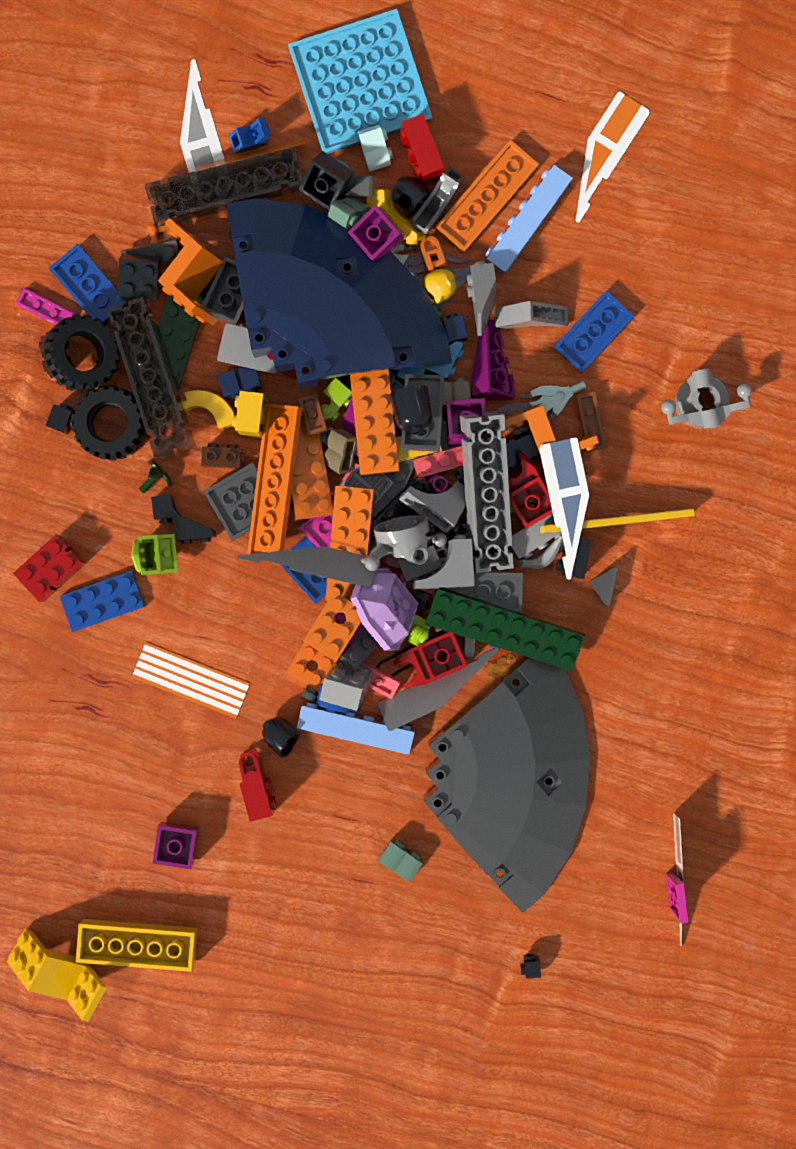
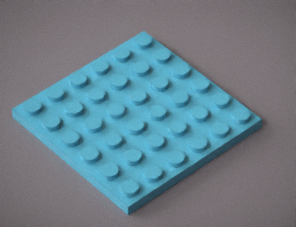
[288,9,433,154]

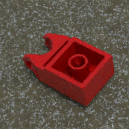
[508,452,553,528]
[393,632,468,689]
[239,748,278,822]

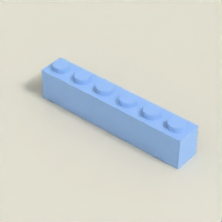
[485,165,573,276]
[297,702,415,755]

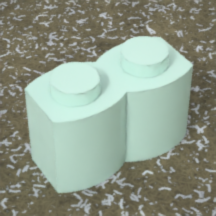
[357,125,393,172]

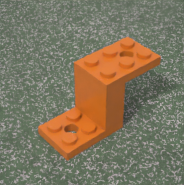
[158,218,224,326]
[501,403,599,456]
[286,591,361,692]

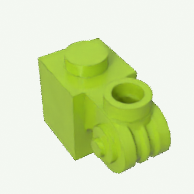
[321,378,352,422]
[406,614,431,647]

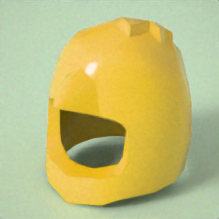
[421,269,457,305]

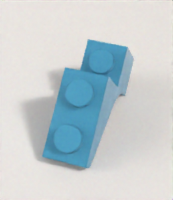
[397,341,465,382]

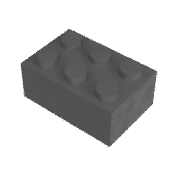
[202,256,245,326]

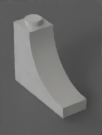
[495,301,568,329]
[399,481,466,533]
[413,535,474,590]

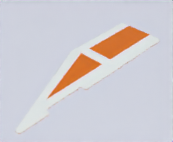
[576,91,650,223]

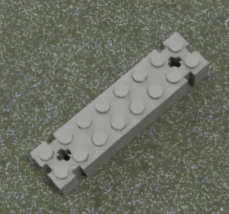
[460,411,513,573]

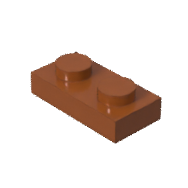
[298,393,328,436]

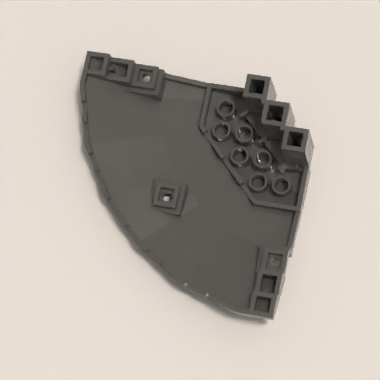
[423,657,590,913]

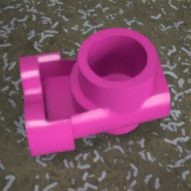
[427,473,451,494]

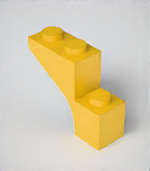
[366,188,425,244]

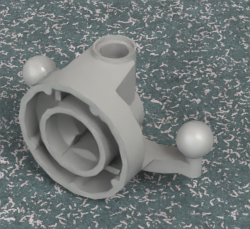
[661,368,752,429]
[361,515,447,571]

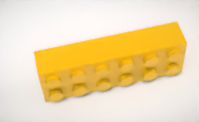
[76,919,198,972]

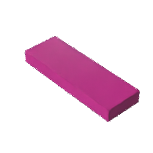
[16,287,76,325]

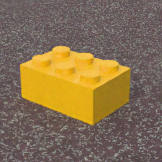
[232,391,269,438]

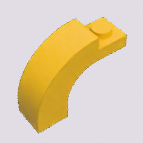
[169,390,236,430]

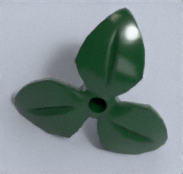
[139,461,172,493]

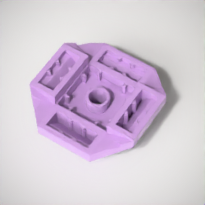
[350,568,418,651]

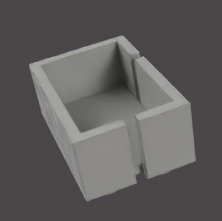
[319,660,373,711]

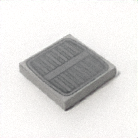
[341,465,394,507]

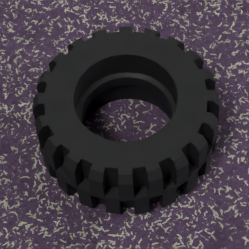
[42,314,121,392]
[71,385,149,461]

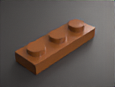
[576,391,607,452]

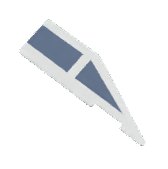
[539,438,589,579]

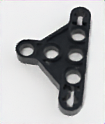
[370,476,429,548]

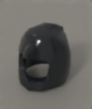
[392,176,431,218]
[262,717,300,758]

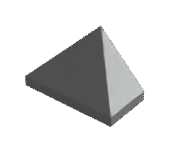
[343,176,373,196]
[589,567,618,606]

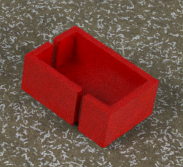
[399,114,445,185]
[13,534,86,602]

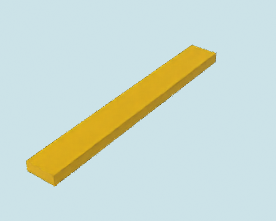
[540,508,695,534]

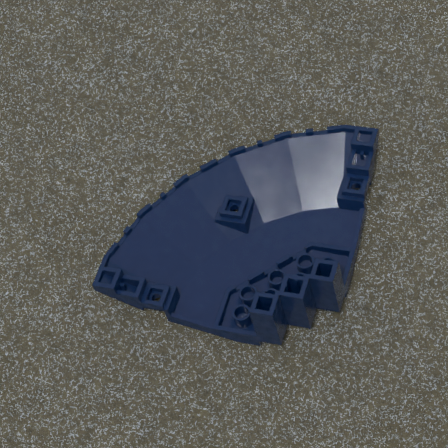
[227,199,452,389]

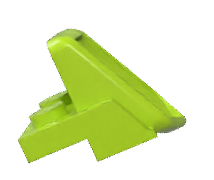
[131,534,178,575]

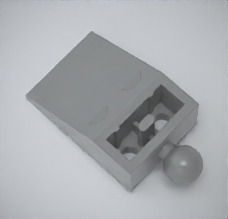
[467,261,496,336]

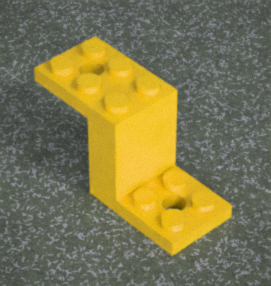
[7,928,107,1022]

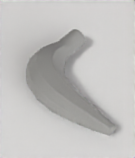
[519,534,563,569]

